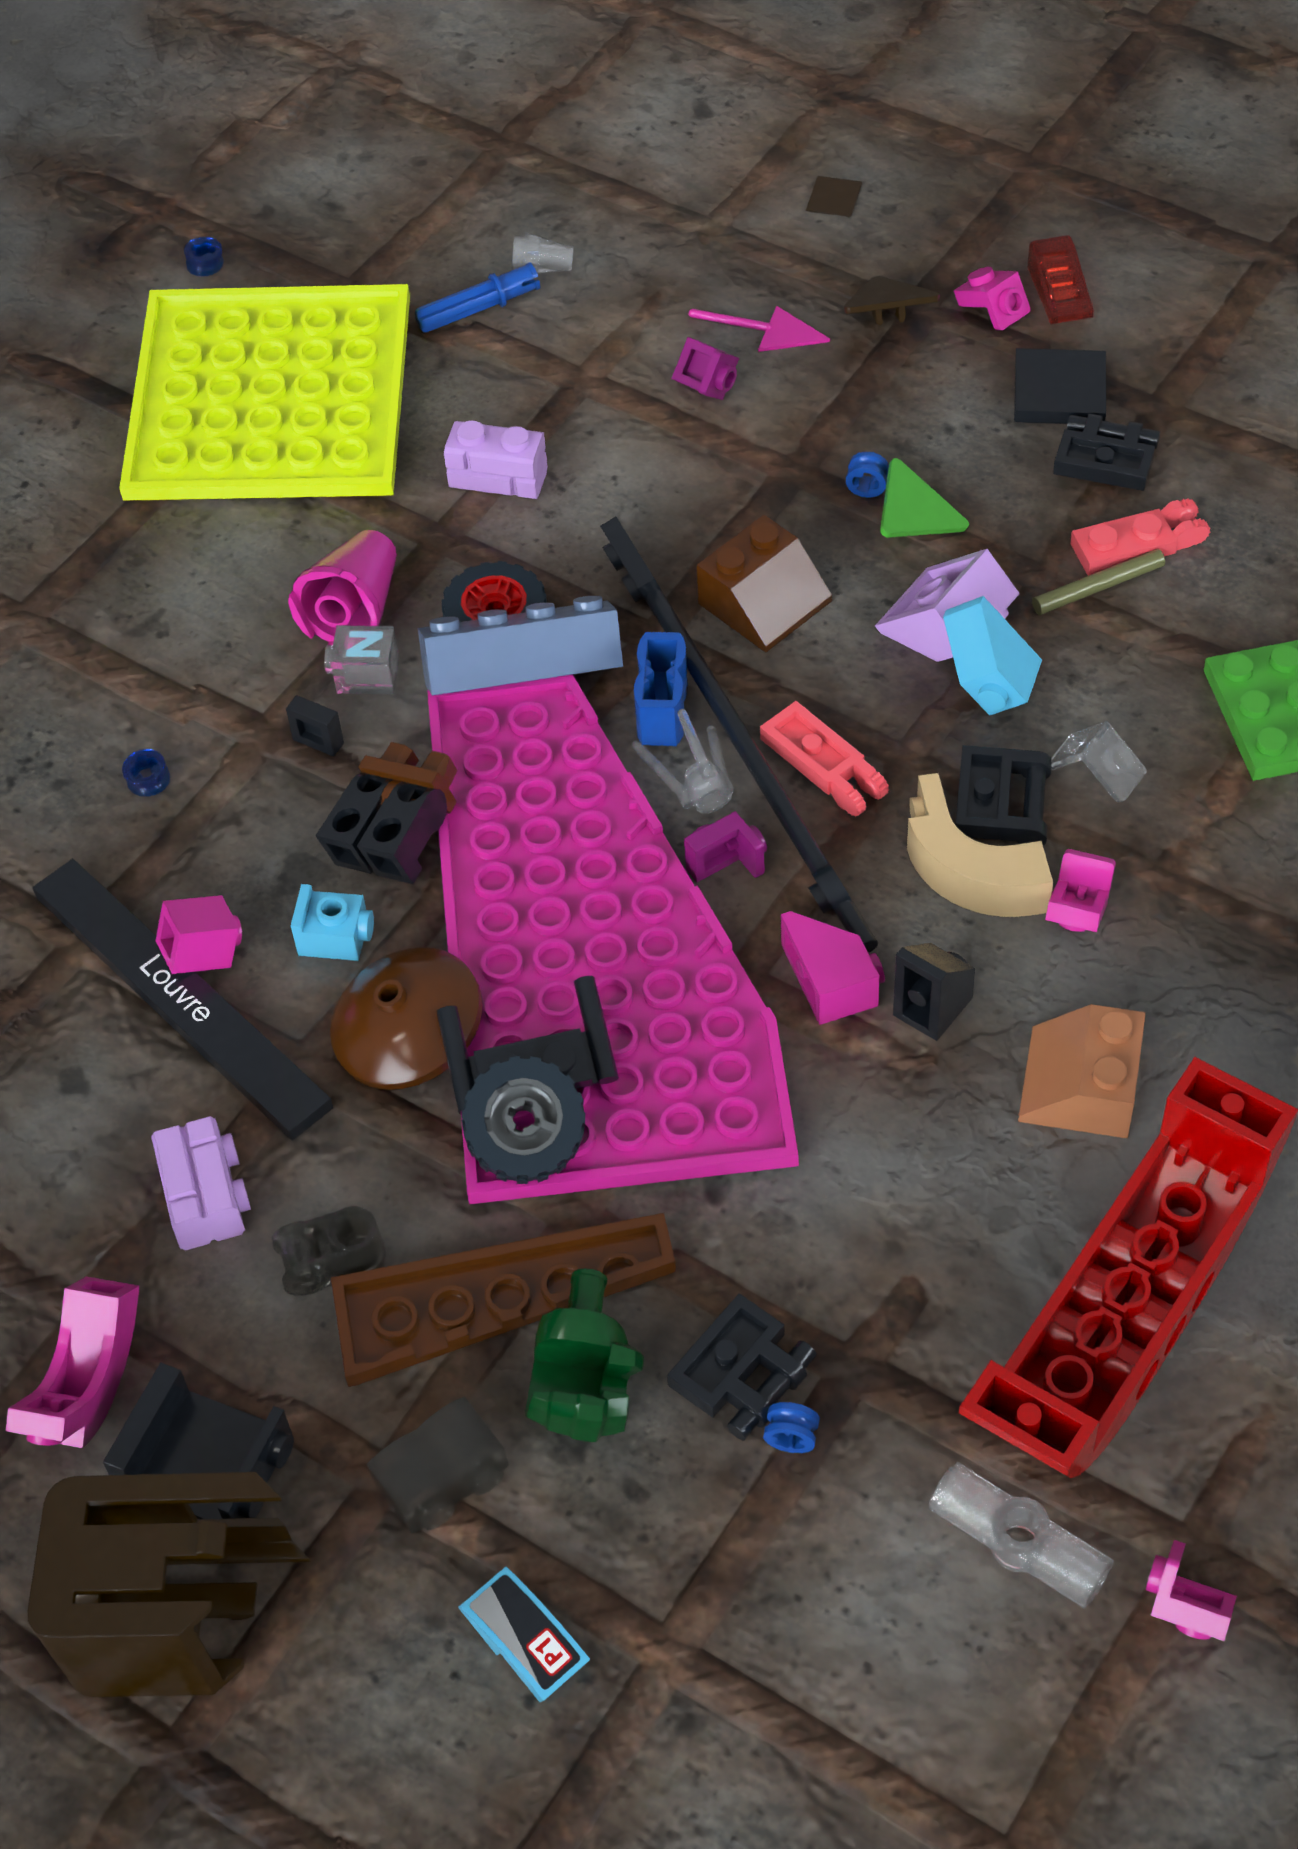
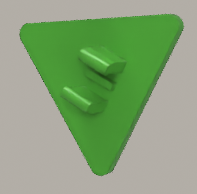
[880,458,969,538]

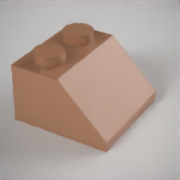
[1018,1004,1146,1139]

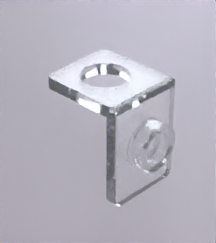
[1051,721,1146,803]

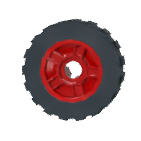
[442,561,547,622]

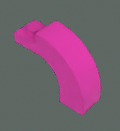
[6,1276,139,1448]

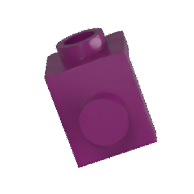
[671,337,739,400]
[684,811,767,883]

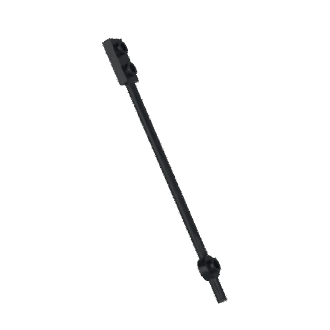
[600,516,878,953]

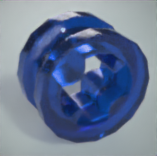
[184,237,224,276]
[122,749,171,797]

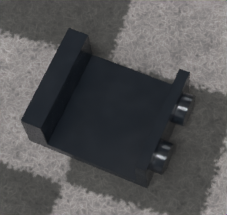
[103,1362,294,1519]

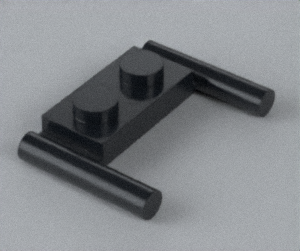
[436,976,619,1115]

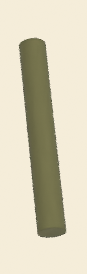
[1032,548,1165,615]

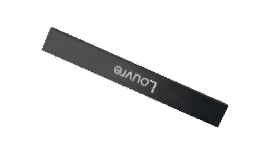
[32,858,333,1141]

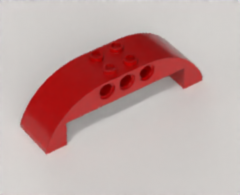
[959,1057,1298,1478]

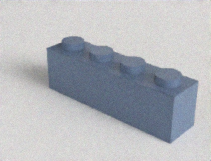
[418,596,623,696]

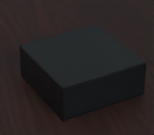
[286,695,344,756]

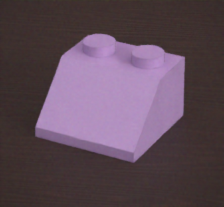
[875,549,1020,662]

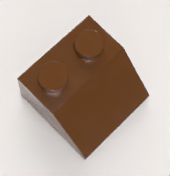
[697,515,832,653]

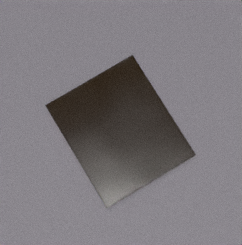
[806,176,862,217]

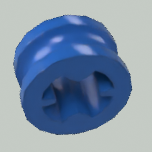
[846,452,889,498]
[763,1402,820,1453]

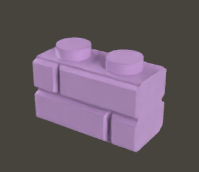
[444,421,548,499]
[151,1116,251,1251]

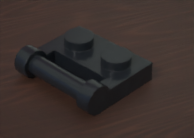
[955,745,1052,845]

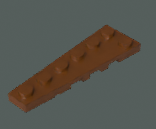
[331,1213,676,1387]

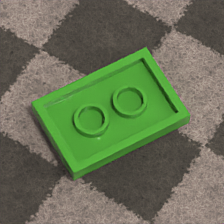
[1204,640,1298,781]

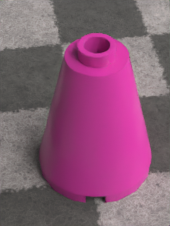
[288,530,397,651]

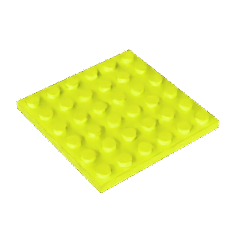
[119,284,410,501]

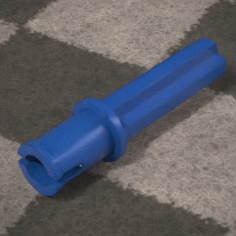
[415,262,540,333]

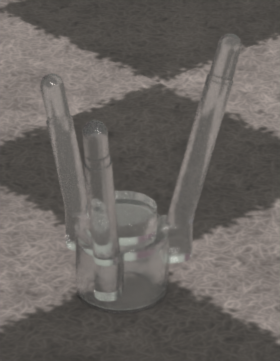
[632,709,734,814]

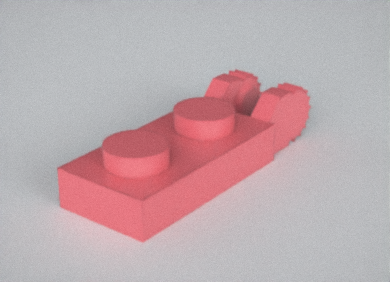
[1070,498,1211,576]
[760,701,889,817]

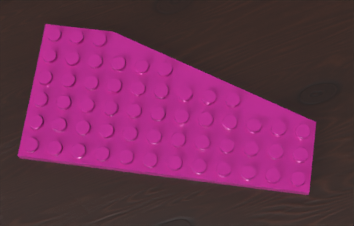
[427,674,799,1205]

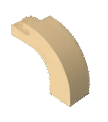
[907,773,1053,917]

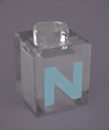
[324,625,399,695]

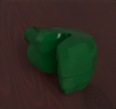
[525,1268,644,1442]

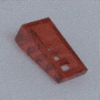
[1027,235,1094,324]

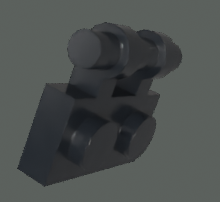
[1053,413,1161,491]
[667,1293,817,1441]

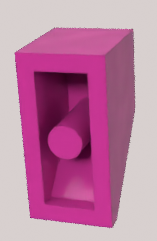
[781,911,885,1025]

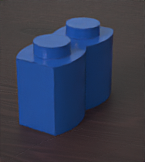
[634,632,688,746]

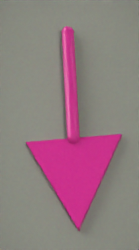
[688,306,830,352]

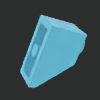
[943,596,1042,715]

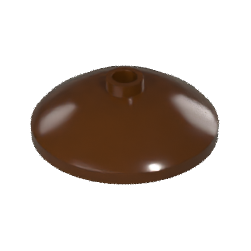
[330,947,482,1090]

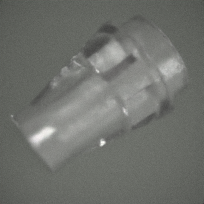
[511,232,574,274]

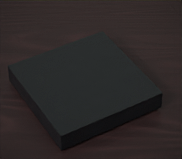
[1014,348,1106,424]

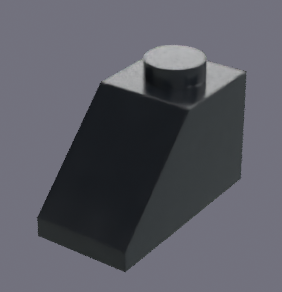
[893,943,975,1041]

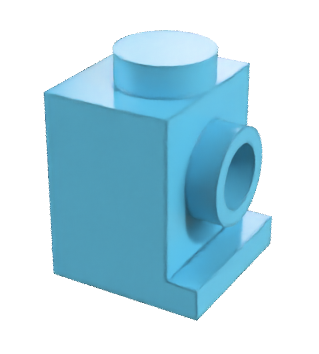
[291,884,374,961]

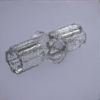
[929,1462,1114,1609]

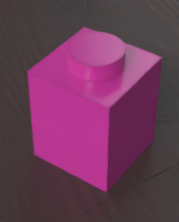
[155,895,242,974]

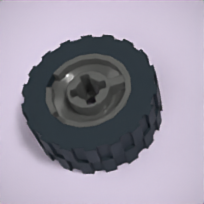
[462,1056,585,1184]

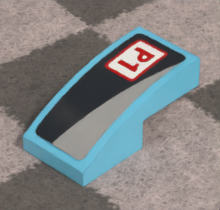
[458,1566,590,1702]

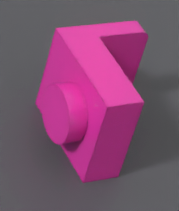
[953,267,1030,330]
[1045,849,1116,932]
[1145,1540,1237,1641]

